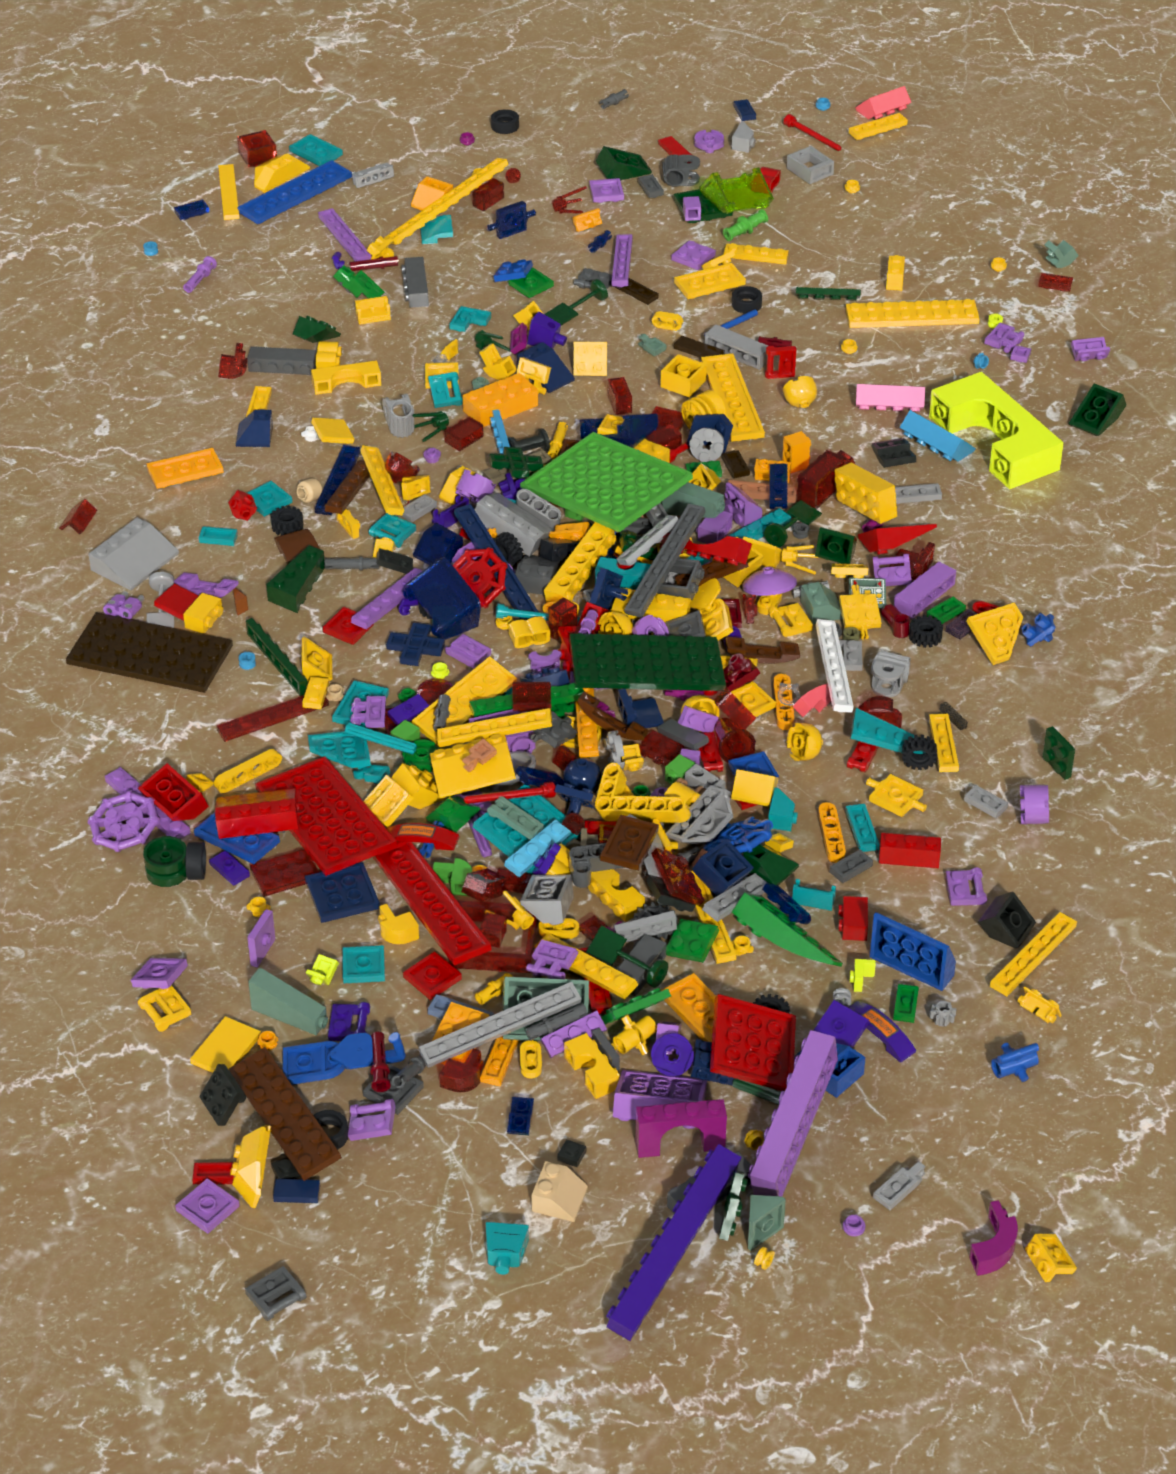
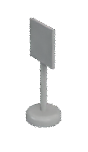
[146,572,174,628]

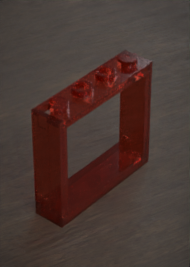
[448,900,538,973]

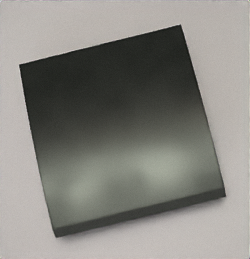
[872,438,916,468]

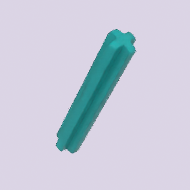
[345,723,417,754]

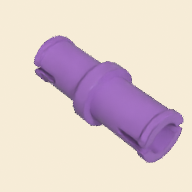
[579,610,598,634]

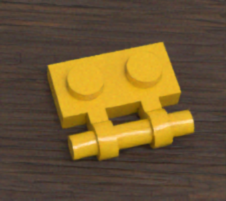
[516,357,551,395]

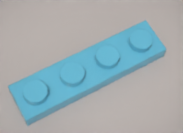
[504,820,571,877]

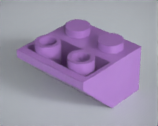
[724,482,762,528]

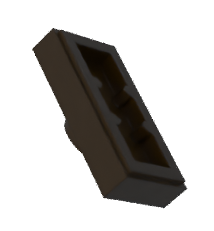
[722,450,750,478]

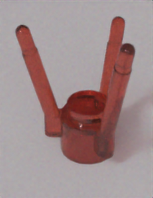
[552,186,587,214]

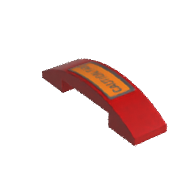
[386,823,460,851]

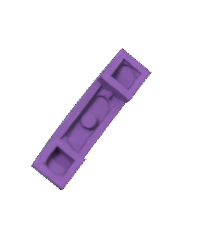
[174,572,239,598]

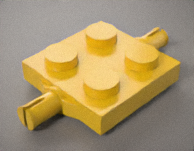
[839,585,882,640]
[866,774,927,817]

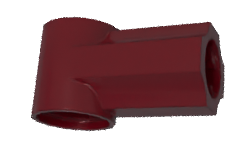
[881,604,910,638]

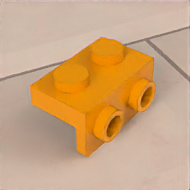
[754,459,791,483]

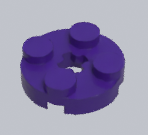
[651,1033,694,1077]

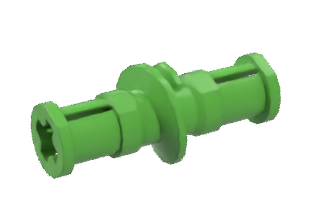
[723,209,768,241]

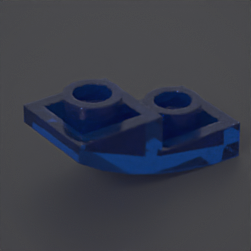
[507,1097,534,1136]

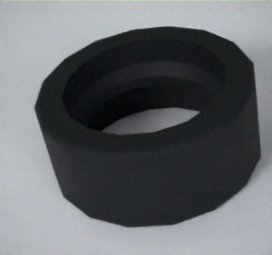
[491,109,519,134]
[732,286,762,314]
[186,842,206,880]
[313,1110,348,1150]

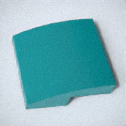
[420,215,453,244]

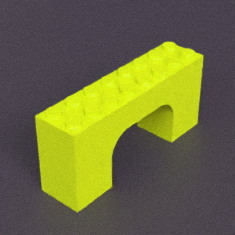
[929,372,1064,489]

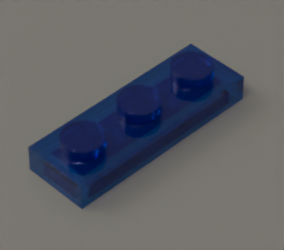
[515,766,565,788]

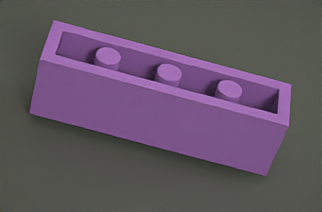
[894,562,956,619]

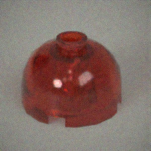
[384,451,420,484]

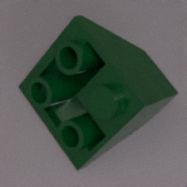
[293,316,341,343]
[743,844,799,889]

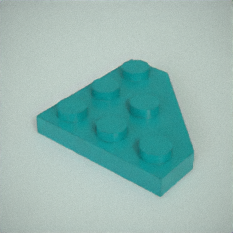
[308,731,371,768]

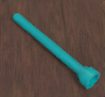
[495,603,581,624]

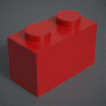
[838,896,868,941]

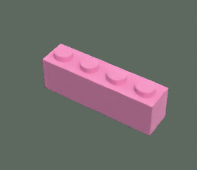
[856,384,925,412]

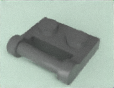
[245,1266,307,1321]

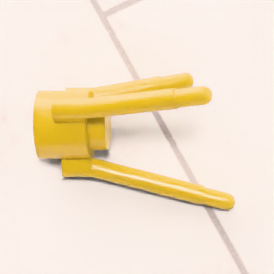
[782,545,819,575]
[485,891,534,930]

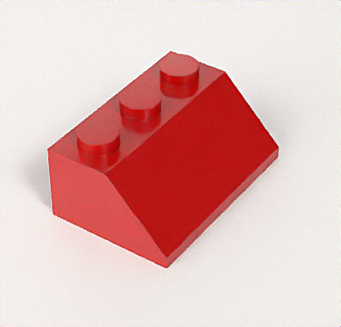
[138,763,209,821]
[879,833,941,869]

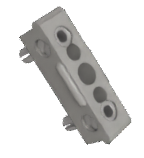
[352,163,394,188]

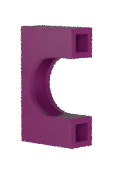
[636,1099,727,1158]

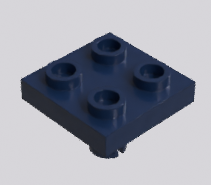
[589,568,628,611]
[554,783,597,822]

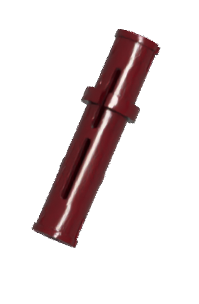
[350,256,398,271]

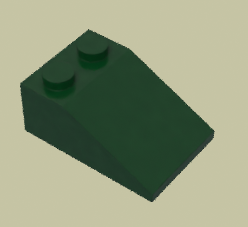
[596,146,652,181]
[1068,383,1127,436]

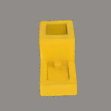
[479,343,517,380]
[378,904,419,944]

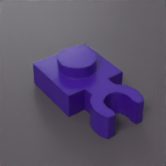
[532,842,561,875]

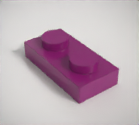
[510,322,527,355]

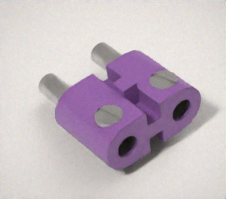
[103,591,145,619]

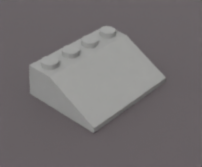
[475,493,554,556]
[89,517,179,590]

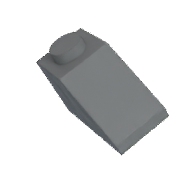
[732,121,756,153]

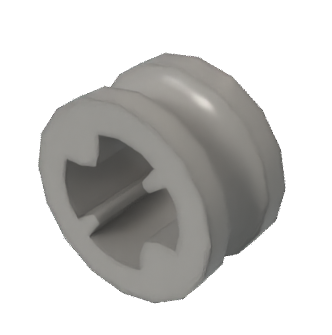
[833,988,851,1007]

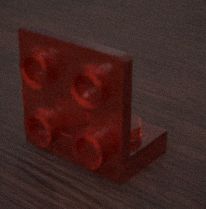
[889,542,935,580]

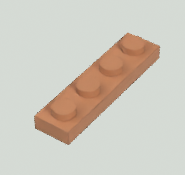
[728,480,798,503]

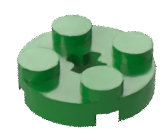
[402,739,440,772]

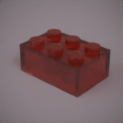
[797,450,845,509]

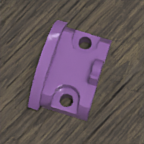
[528,650,562,673]

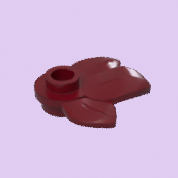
[723,653,752,683]

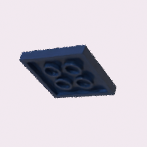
[305,862,380,923]

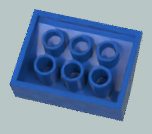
[870,912,956,991]

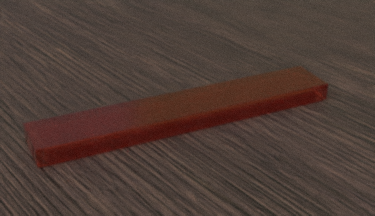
[216,696,329,742]

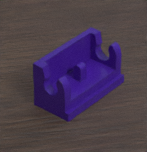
[432,495,469,530]

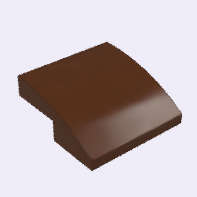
[274,528,320,565]

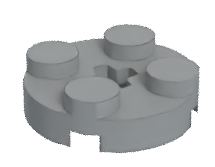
[690,427,724,462]
[604,730,625,769]

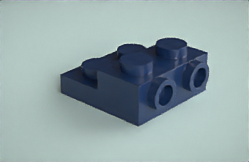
[691,1039,735,1086]

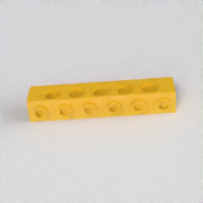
[544,522,616,603]

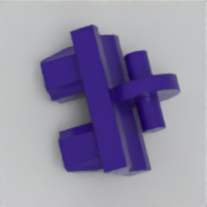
[499,473,525,500]

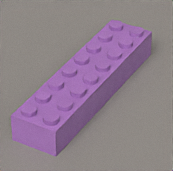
[748,1030,838,1197]

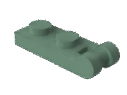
[487,797,544,840]

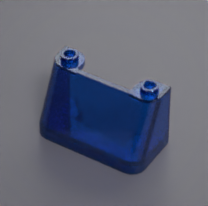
[580,414,658,448]
[402,557,481,640]

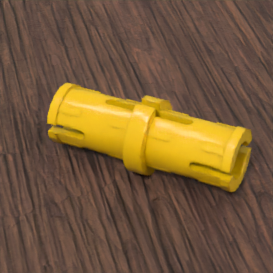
[475,972,512,1005]

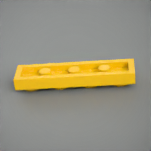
[849,113,908,140]
[724,243,789,264]
[929,714,959,772]

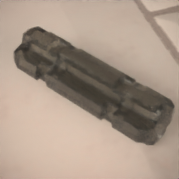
[939,702,968,730]

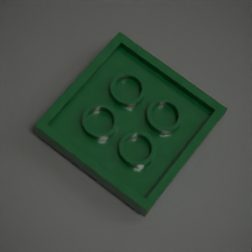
[673,186,733,223]

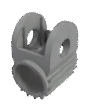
[383,393,414,438]
[871,650,911,698]

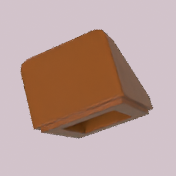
[233,588,248,615]

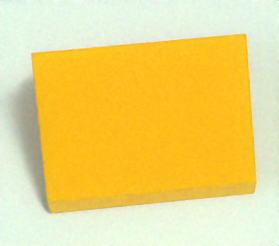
[743,536,782,568]
[302,636,332,682]
[731,769,779,807]

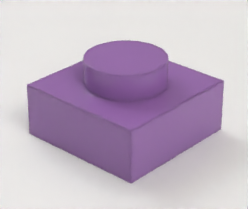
[1010,345,1031,363]
[680,749,701,766]

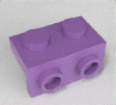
[1071,337,1110,361]

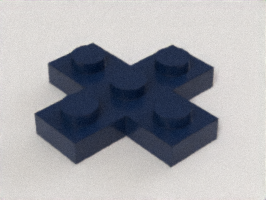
[386,623,445,666]

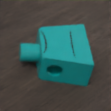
[486,1222,529,1275]

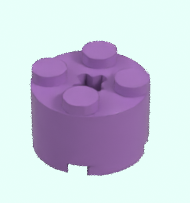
[455,469,496,504]
[1020,784,1049,824]

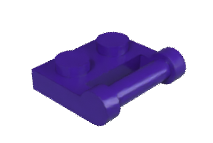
[328,1002,371,1041]

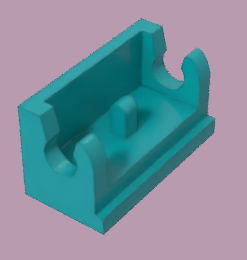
[792,879,836,911]

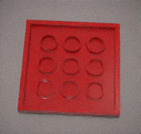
[710,994,796,1091]

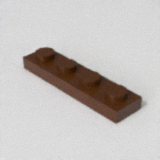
[675,560,749,586]

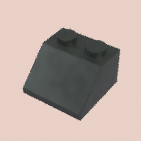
[978,892,1036,948]

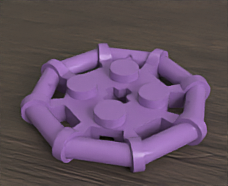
[88,790,160,852]

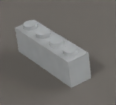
[705,325,768,370]

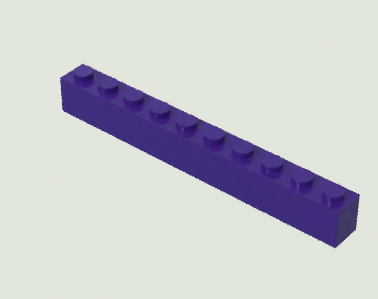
[606,1144,742,1341]

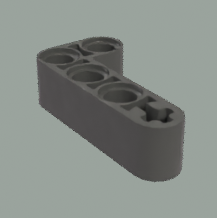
[569,843,646,888]

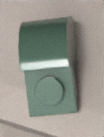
[1044,240,1079,268]

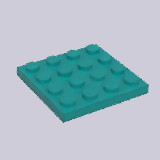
[472,783,581,875]

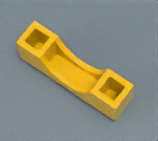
[311,360,381,395]

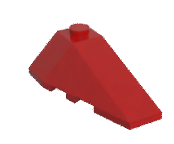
[858,524,937,555]

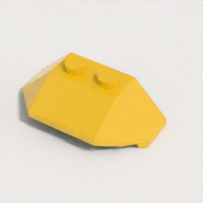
[254,153,310,193]
[230,1125,271,1208]

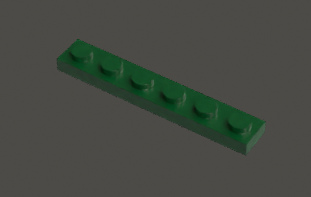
[246,618,308,697]

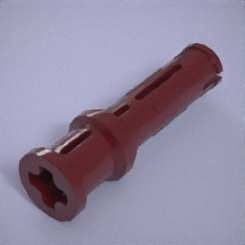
[370,1031,391,1092]

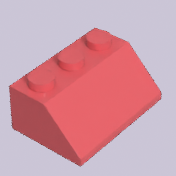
[855,86,911,120]

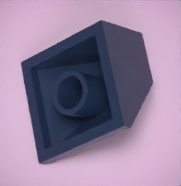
[236,409,273,447]

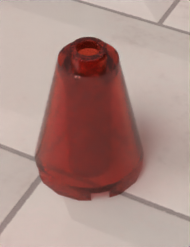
[715,718,756,763]

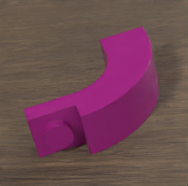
[969,1200,1018,1276]

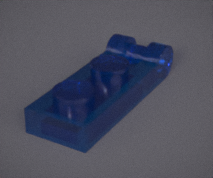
[769,464,788,509]
[762,883,811,925]

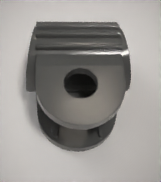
[662,154,700,187]

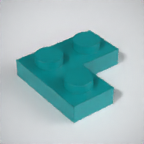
[450,306,492,332]

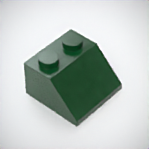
[815,527,857,564]

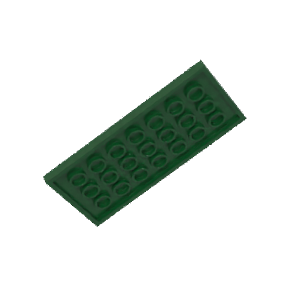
[569,633,726,691]

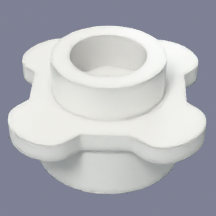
[301,426,318,442]

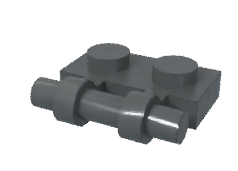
[574,268,612,289]

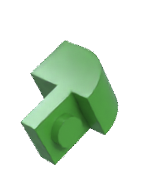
[433,858,473,896]

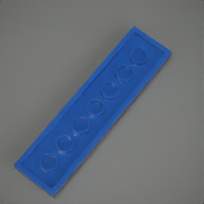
[237,160,352,224]

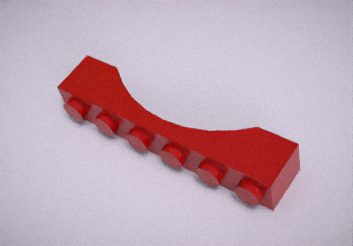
[657,532,752,566]

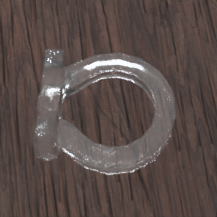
[778,683,801,706]

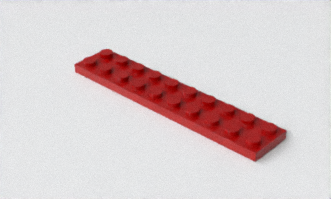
[373,841,492,965]

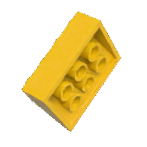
[430,734,516,798]

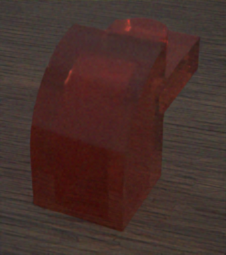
[218,343,247,379]
[713,688,757,731]
[859,696,902,728]
[439,1048,483,1093]

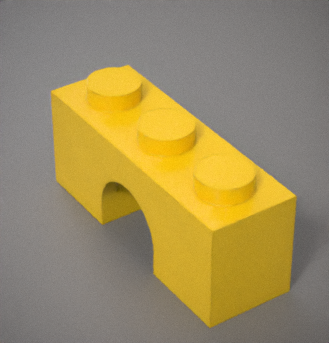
[588,869,645,922]
[564,1033,620,1099]

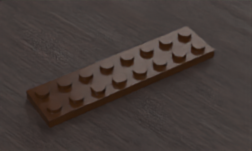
[229,1047,342,1181]

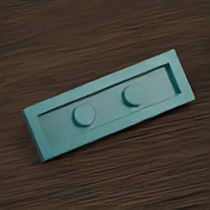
[845,804,880,852]

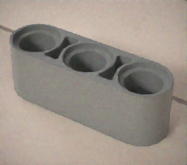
[516,489,561,530]

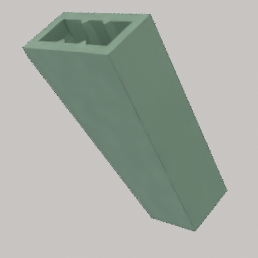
[662,482,725,518]
[248,967,328,1035]

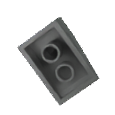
[515,555,561,595]

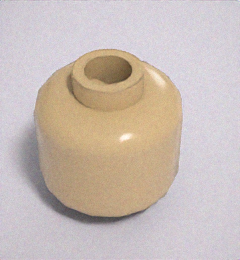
[296,478,323,503]

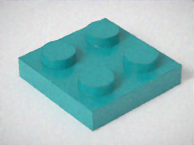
[247,481,293,517]
[343,945,385,984]

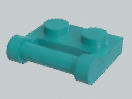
[428,372,463,408]
[369,513,416,548]

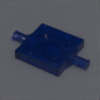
[487,201,536,239]

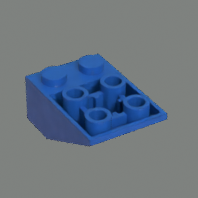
[794,1043,866,1098]

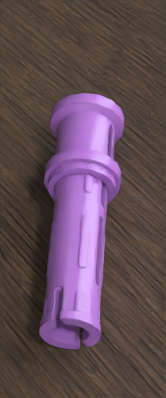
[183,256,217,293]

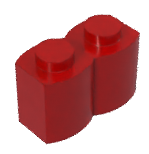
[751,166,781,194]

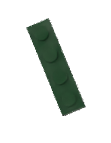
[795,287,861,301]

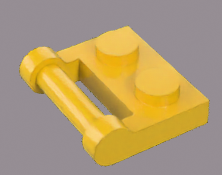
[768,603,813,637]
[138,985,191,1032]

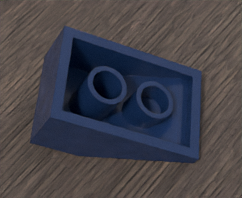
[517,342,575,393]

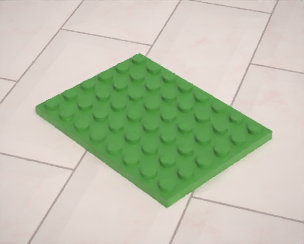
[520,432,693,532]

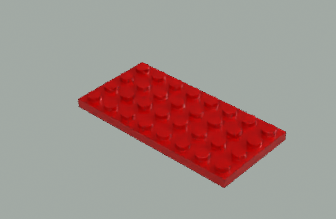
[255,756,397,876]

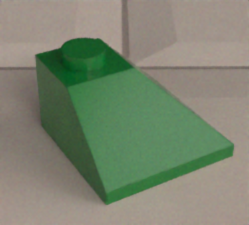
[426,795,481,833]

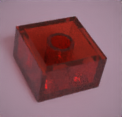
[237,130,277,167]

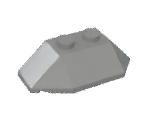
[666,785,733,844]

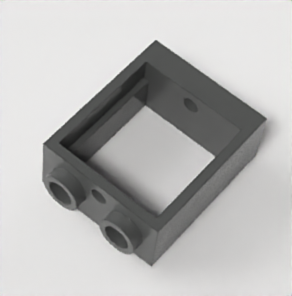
[657,558,705,600]

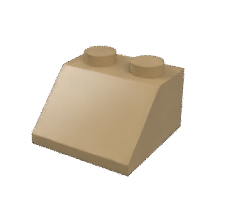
[532,1161,588,1222]

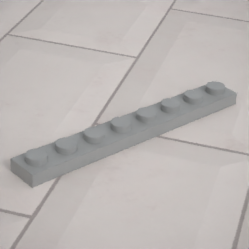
[418,982,581,1068]

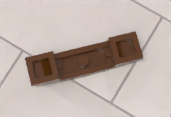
[725,636,800,664]
[577,692,649,740]

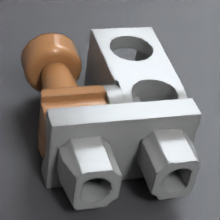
[676,764,732,801]

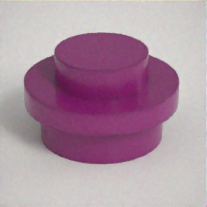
[460,132,475,146]

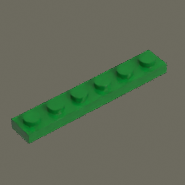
[470,683,584,717]

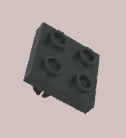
[199,1064,246,1126]

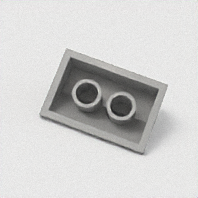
[521,875,574,925]

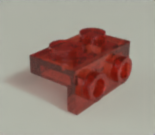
[512,682,551,712]

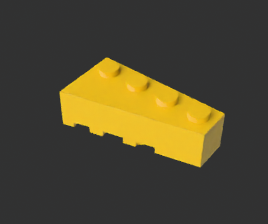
[611,588,691,622]

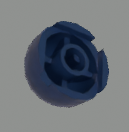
[563,758,602,793]

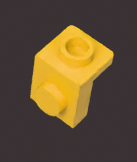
[373,538,396,558]
[621,744,644,772]

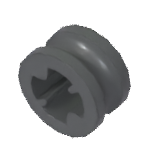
[793,523,809,539]

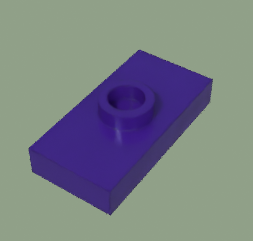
[388,694,429,726]
[209,851,250,886]

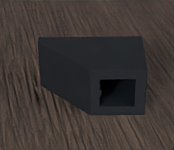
[540,538,580,561]

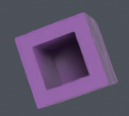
[683,196,701,221]

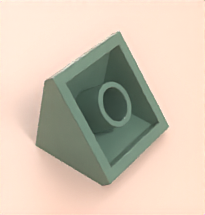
[748,1195,786,1251]

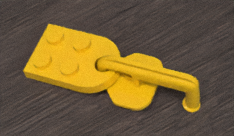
[690,578,733,641]

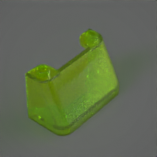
[699,167,774,214]

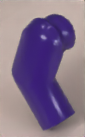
[332,252,345,270]
[398,597,419,615]

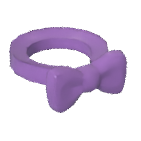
[511,736,534,754]

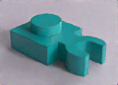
[353,765,390,784]

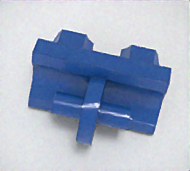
[1021,613,1056,647]

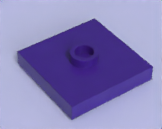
[813,1000,870,1048]

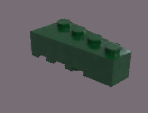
[266,545,325,613]

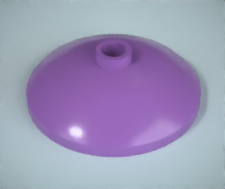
[742,567,797,596]

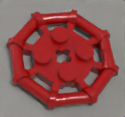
[446,547,508,610]

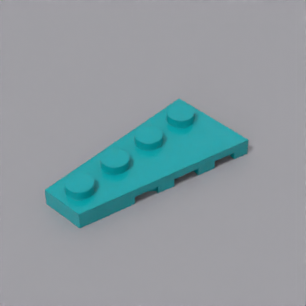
[850,708,926,754]

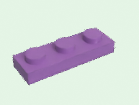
[541,1011,607,1059]

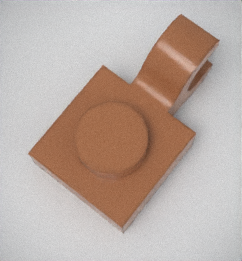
[462,739,497,772]

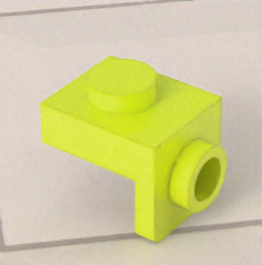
[306,954,339,986]
[850,959,876,992]

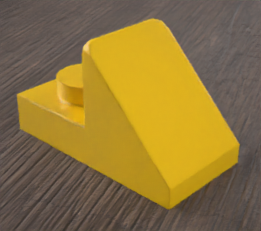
[401,475,431,501]

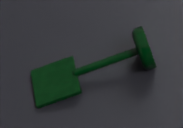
[545,279,608,326]
[764,500,822,547]
[586,925,668,988]

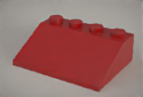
[215,788,298,839]

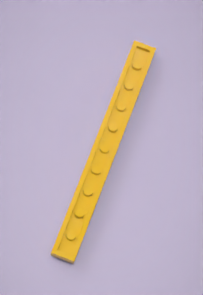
[384,158,509,245]

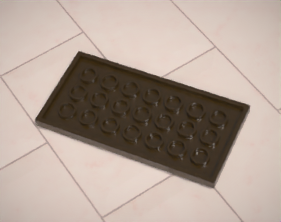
[66,612,233,693]

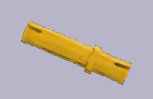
[547,422,568,460]

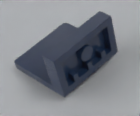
[686,414,733,453]
[618,689,664,728]

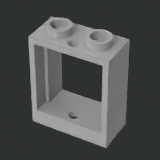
[787,146,834,184]

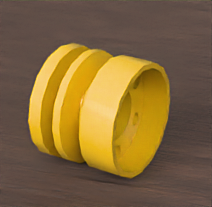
[681,390,726,429]

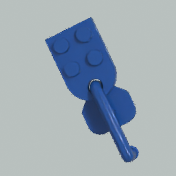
[283,1032,406,1085]

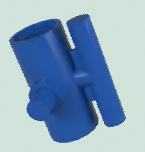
[991,1042,1039,1082]

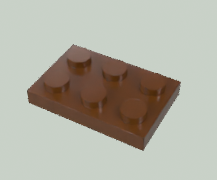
[600,815,659,871]

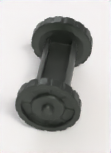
[508,428,550,452]

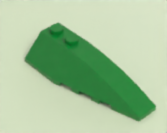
[732,892,843,967]

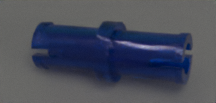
[588,230,612,253]

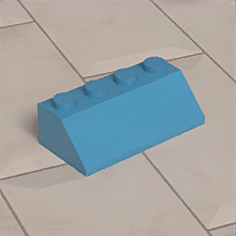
[899,410,976,462]

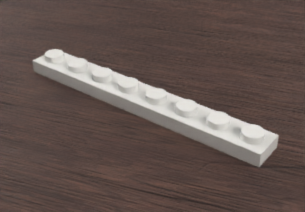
[816,619,854,713]

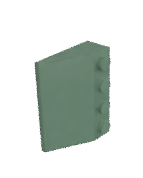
[502,977,589,1041]

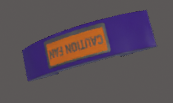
[848,1001,916,1063]

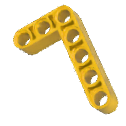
[595,763,691,823]

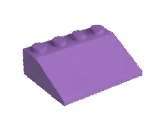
[613,1070,707,1129]

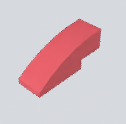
[793,683,831,717]

